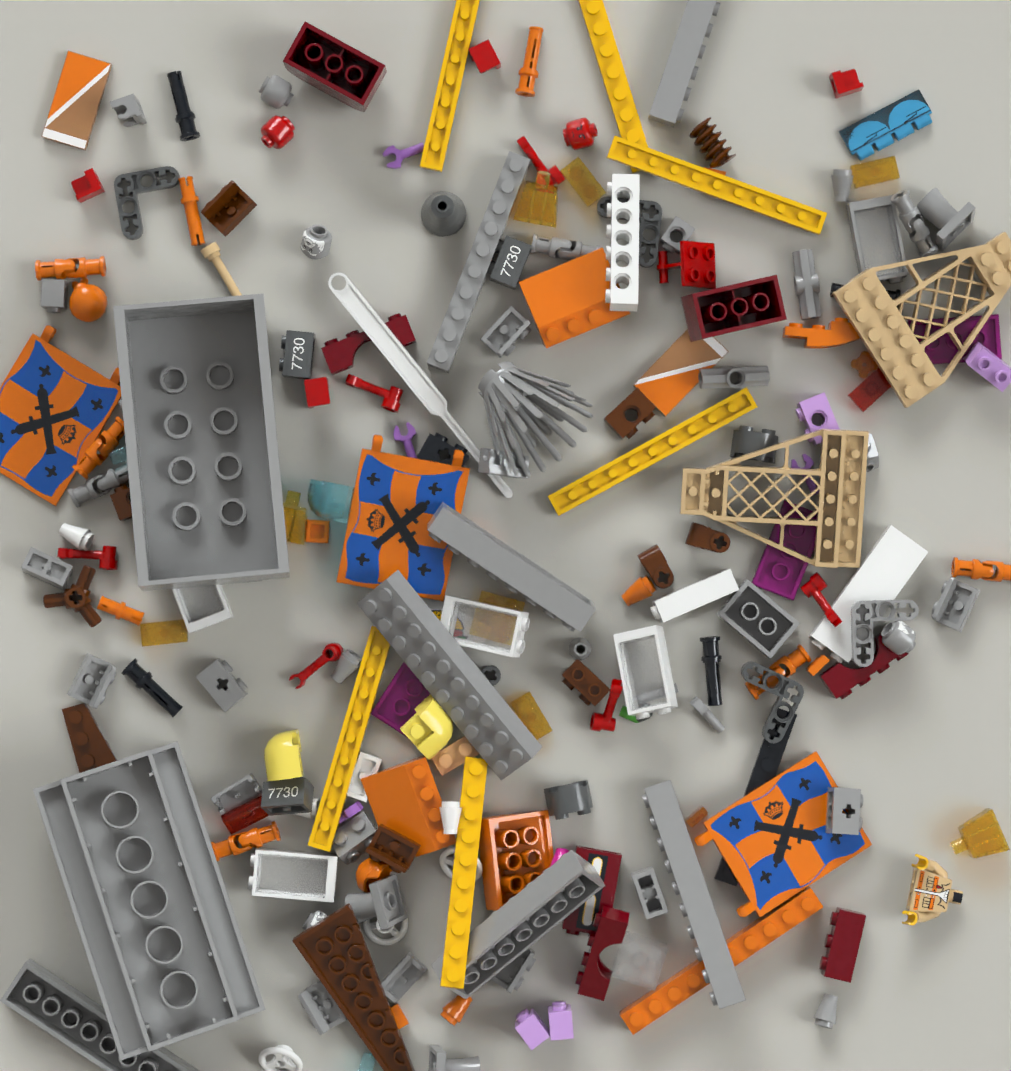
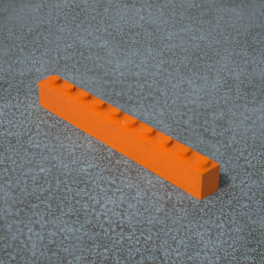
[619,886,823,1035]

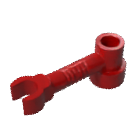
[517,136,566,190]
[345,374,403,413]
[57,546,118,570]
[800,572,842,627]
[289,643,343,689]
[590,679,623,732]

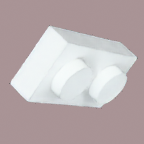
[347,751,382,802]

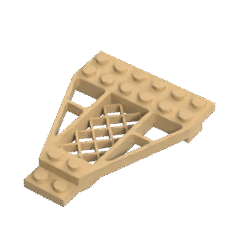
[832,232,1011,408]
[680,429,869,568]

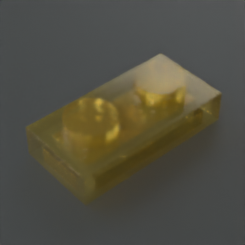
[850,156,900,189]
[560,157,606,207]
[140,619,188,647]
[510,691,553,740]

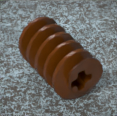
[689,117,736,168]

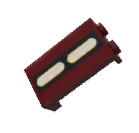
[562,845,622,937]

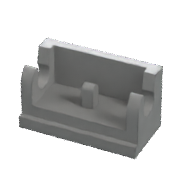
[110,94,147,127]
[478,448,529,478]
[21,547,73,591]
[211,773,262,816]
[381,952,428,1003]

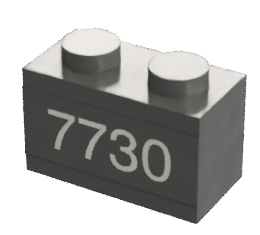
[487,235,532,290]
[279,330,315,380]
[261,777,314,816]

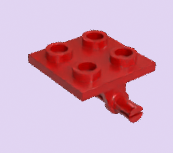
[657,240,716,289]

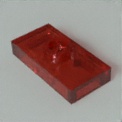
[847,367,891,412]
[221,796,269,834]

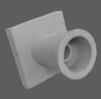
[917,188,975,251]
[344,874,408,929]
[428,1045,480,1071]

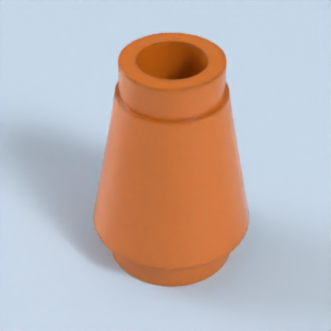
[621,575,656,606]
[440,995,473,1026]

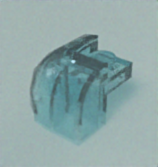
[307,479,354,524]

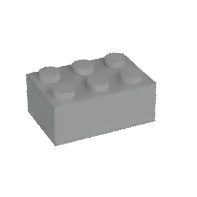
[716,579,800,659]

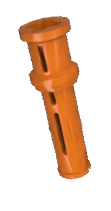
[515,26,544,97]

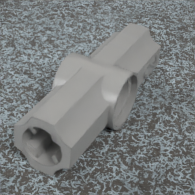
[792,249,821,320]
[698,366,770,389]

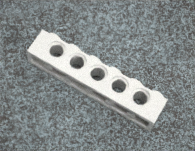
[605,174,640,312]

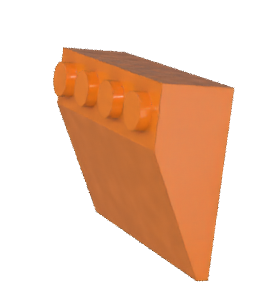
[519,248,630,348]
[361,755,456,857]
[479,810,554,911]

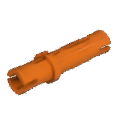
[178,176,206,246]

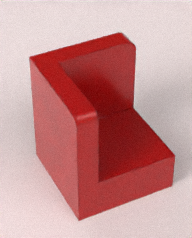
[468,39,501,74]
[829,69,864,98]
[71,168,105,203]
[304,377,330,409]

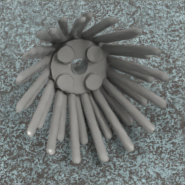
[478,361,593,478]

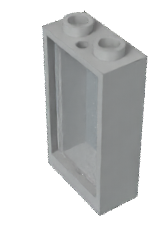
[846,195,908,284]

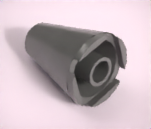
[421,192,466,237]

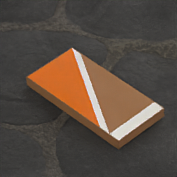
[41,51,112,151]
[633,329,729,417]

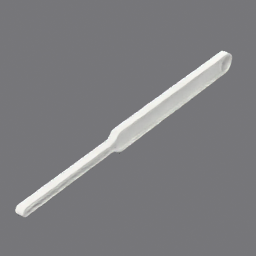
[328,272,513,498]

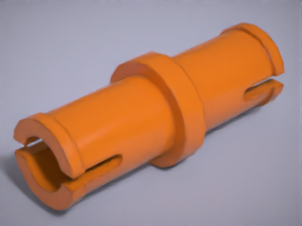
[97,595,144,626]

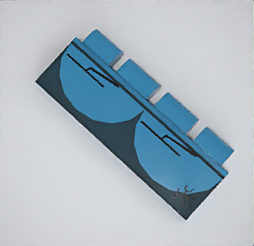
[839,89,932,161]

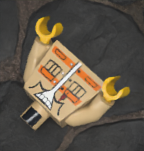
[902,854,963,925]

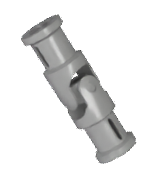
[890,190,938,258]
[530,234,600,260]
[68,461,129,508]

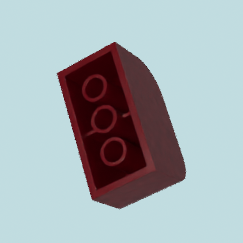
[283,21,387,112]
[680,275,787,342]

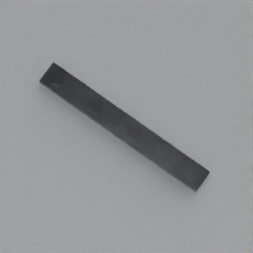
[714,708,797,886]

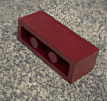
[819,907,866,983]

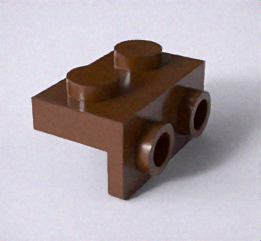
[201,180,257,237]
[561,659,610,706]
[365,824,421,873]

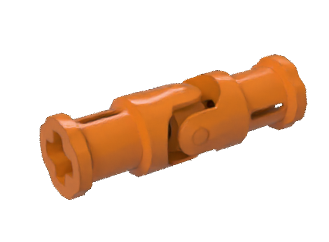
[35,256,106,281]
[72,416,125,480]
[951,557,1011,582]
[745,644,812,700]
[211,821,281,862]

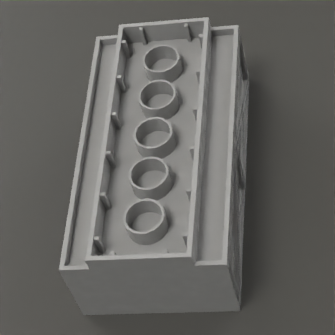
[113,294,290,591]
[33,741,266,1060]

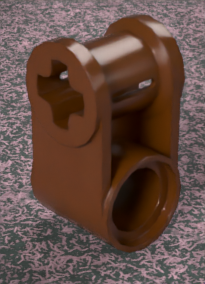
[685,522,730,553]
[637,544,674,589]

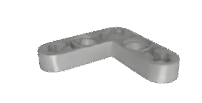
[851,600,919,667]

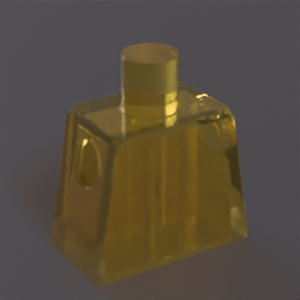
[513,171,558,228]
[283,490,308,546]
[950,808,1010,858]

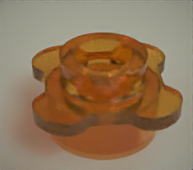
[851,351,878,378]

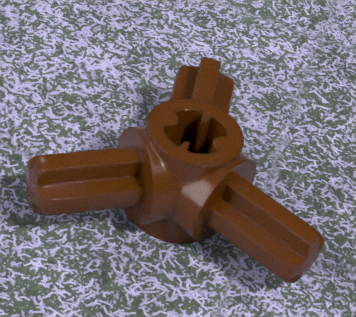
[43,565,102,627]

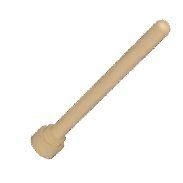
[201,242,242,296]

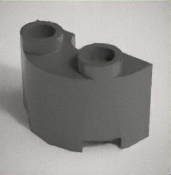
[730,426,778,464]
[544,780,593,820]

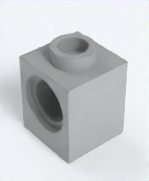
[660,216,695,254]
[41,279,68,313]

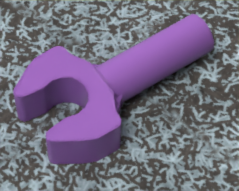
[383,143,424,169]
[393,422,417,458]
[791,454,818,496]
[339,801,363,824]

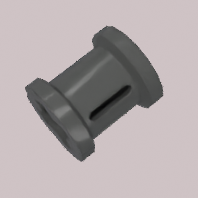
[482,665,501,686]

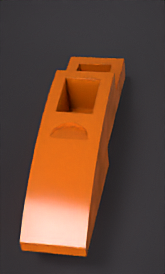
[782,318,861,349]

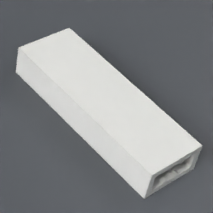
[809,525,928,664]

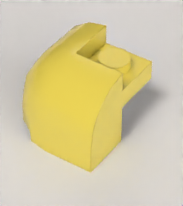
[400,694,454,760]
[264,729,304,781]

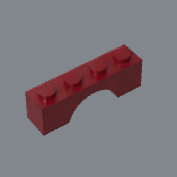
[321,313,416,375]
[818,633,909,700]
[575,905,629,1001]

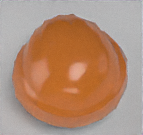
[69,278,108,322]
[356,858,392,893]

